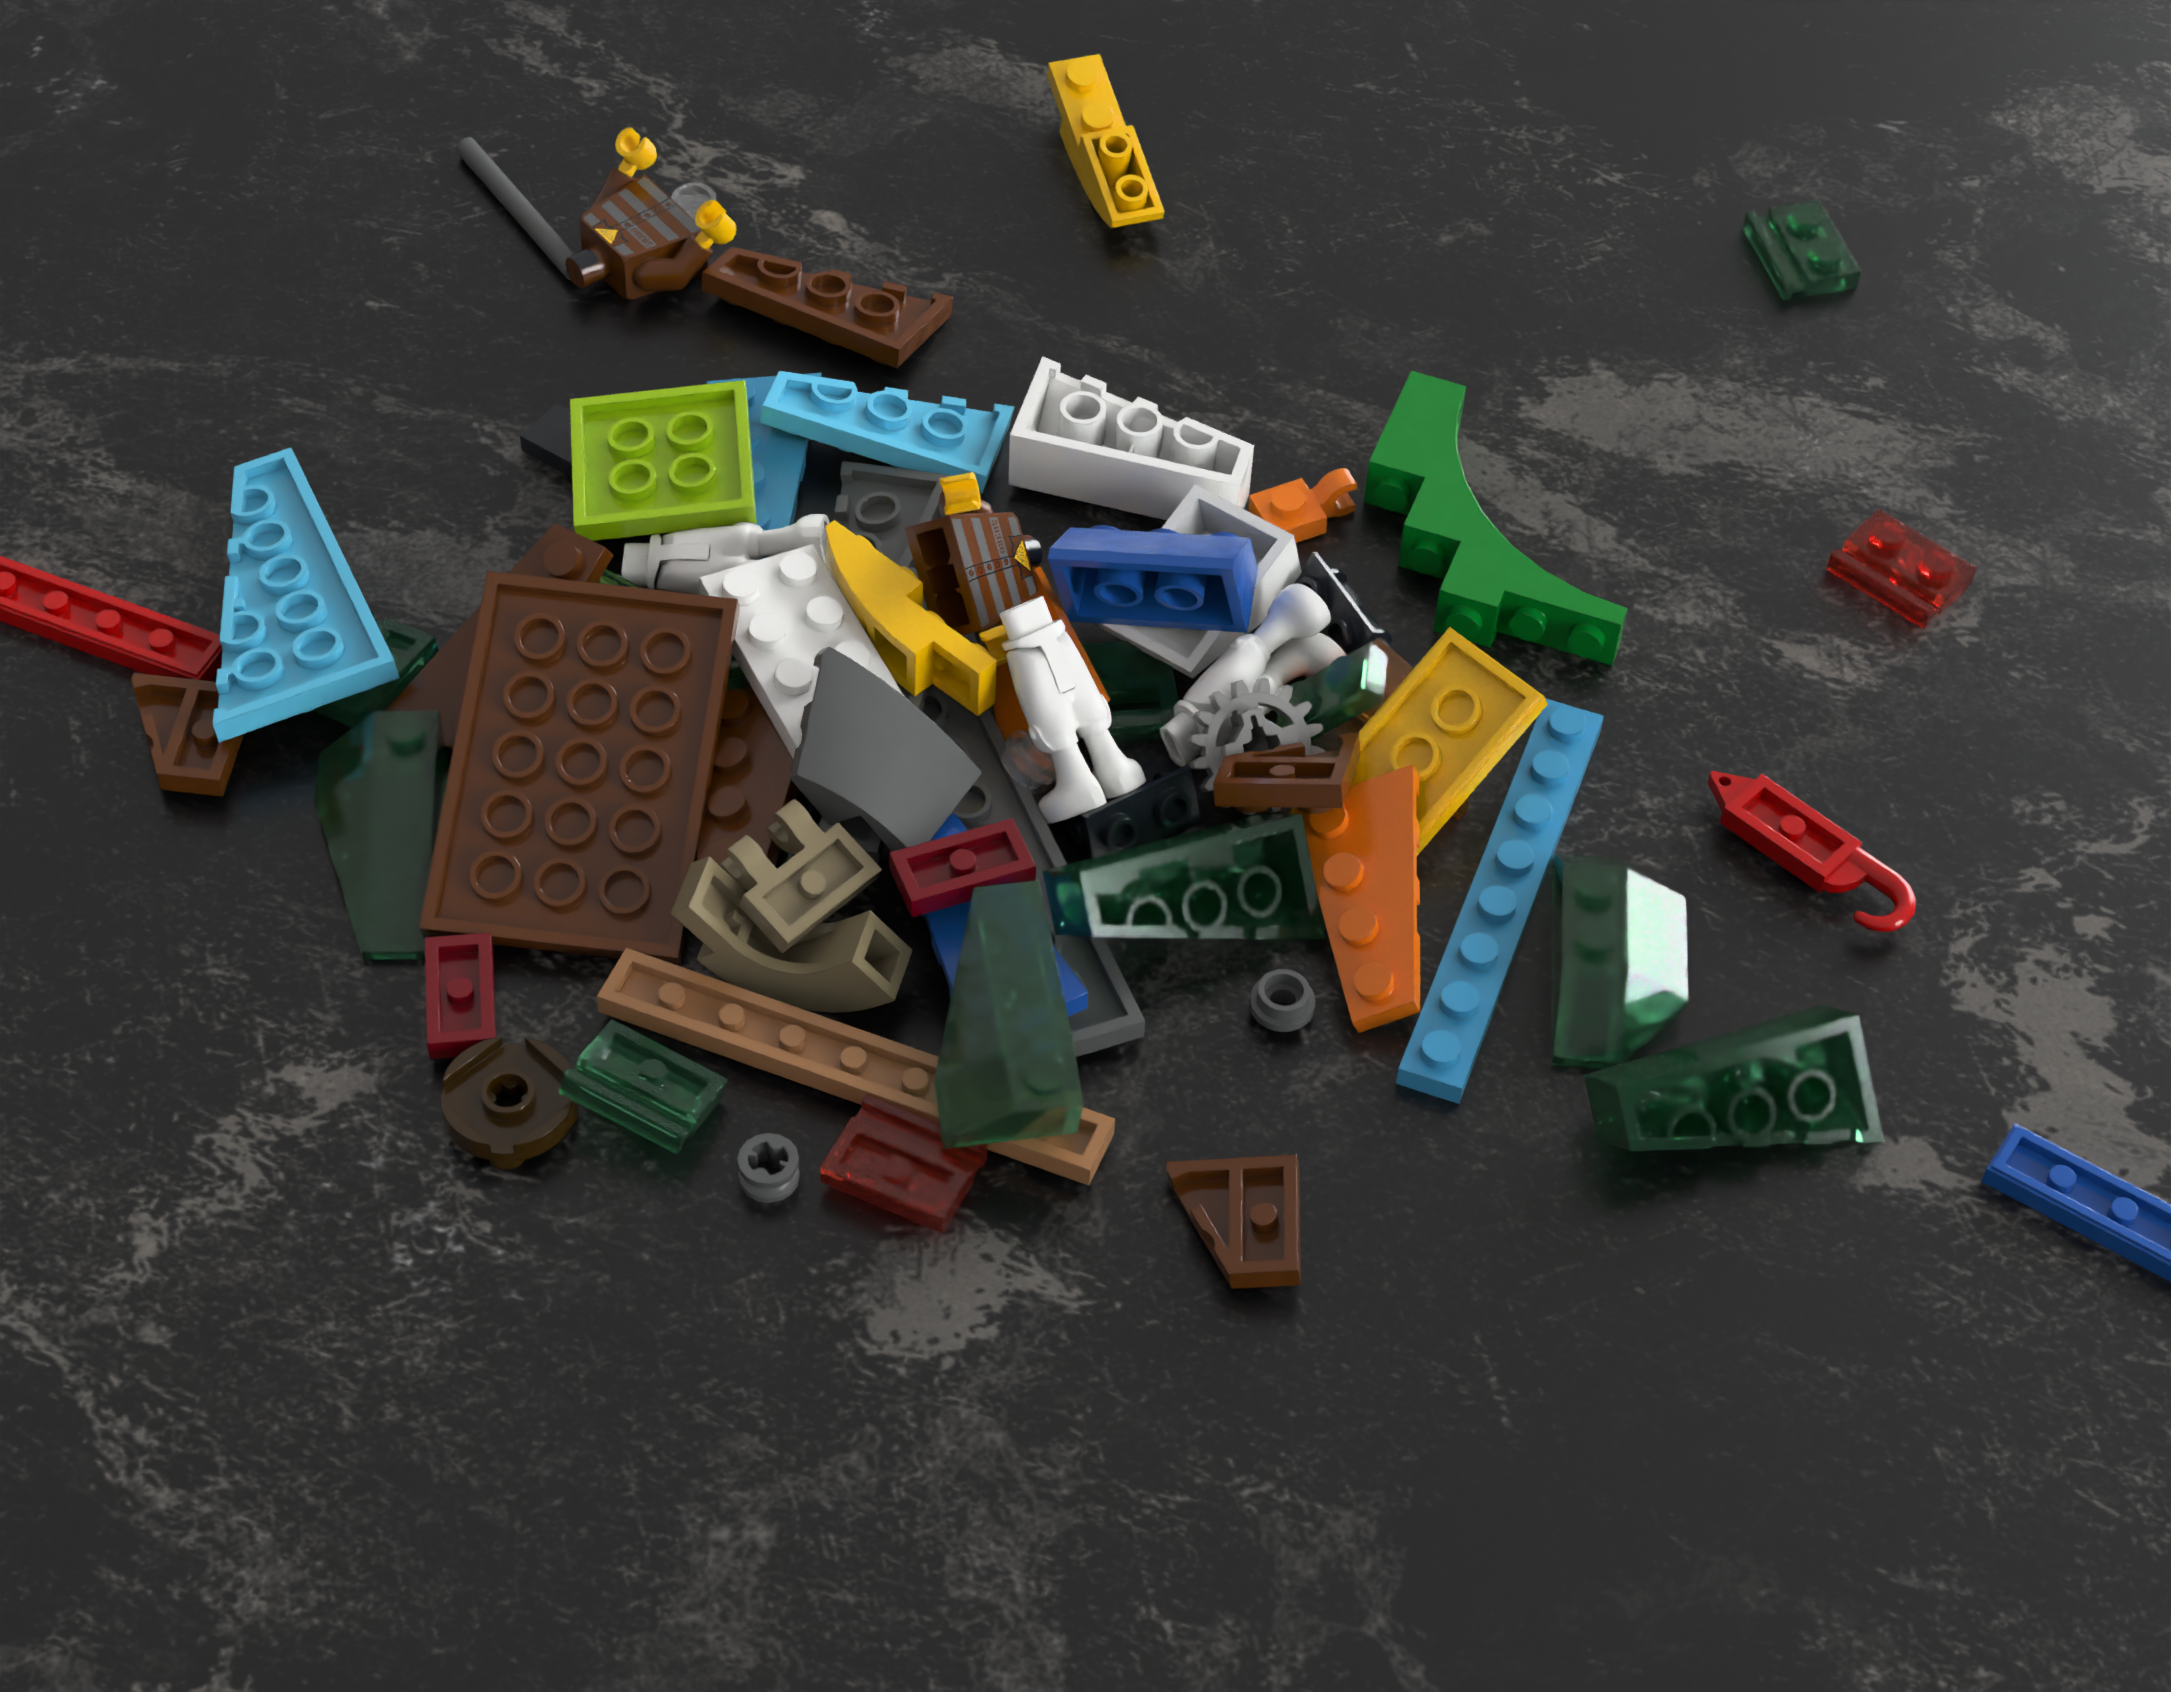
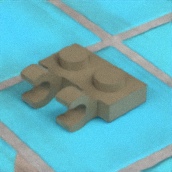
[719,799,882,953]

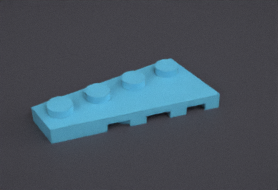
[759,371,1014,494]

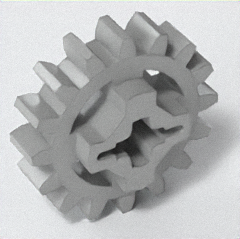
[1186,678,1325,815]

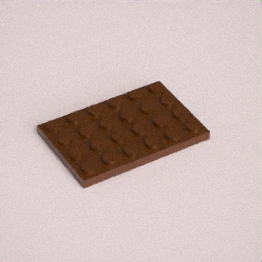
[419,571,740,966]

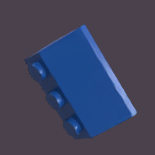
[1048,525,1258,633]

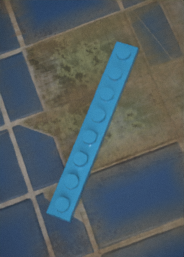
[1396,698,1604,1104]

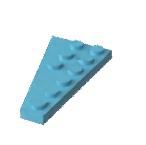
[213,447,399,742]

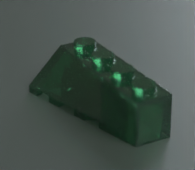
[1042,814,1326,940]
[1584,1005,1884,1151]

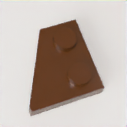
[131,673,244,797]
[1213,733,1360,814]
[1166,1154,1301,1289]

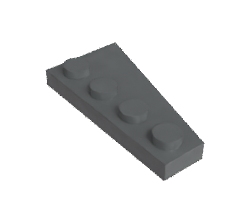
[835,461,952,568]

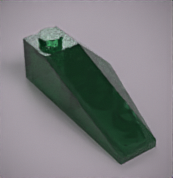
[934,880,1083,1149]

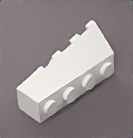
[1008,356,1254,520]

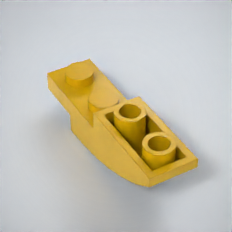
[1047,54,1165,228]
[826,520,996,716]

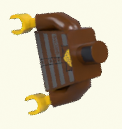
[565,127,736,300]
[904,472,1043,667]

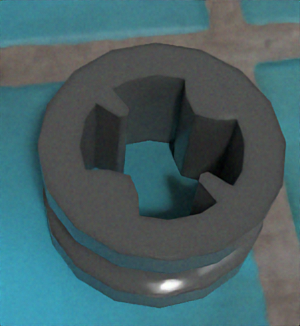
[737,1133,800,1203]

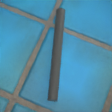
[456,137,575,280]

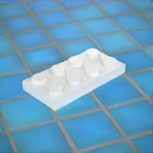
[698,544,904,758]

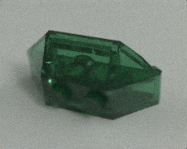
[1552,853,1688,1070]

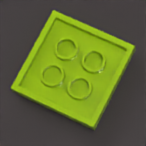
[570,380,757,541]

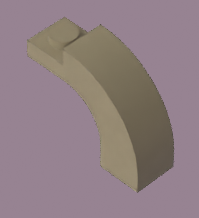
[671,856,913,1013]

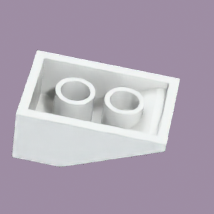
[1093,484,1301,678]

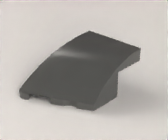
[789,647,982,852]

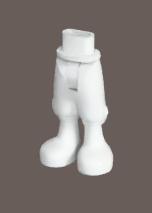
[622,514,829,595]
[1160,583,1350,767]
[999,596,1146,824]

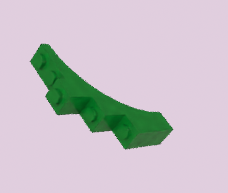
[1364,371,1628,665]

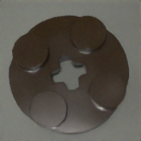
[441,1037,579,1170]

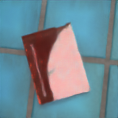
[1827,509,1977,629]
[820,1094,988,1234]

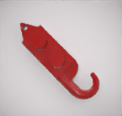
[1707,771,1916,932]

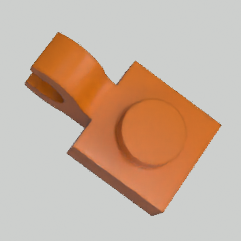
[1248,468,1357,543]

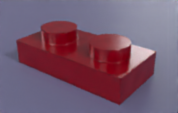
[889,818,1036,917]
[425,932,497,1059]

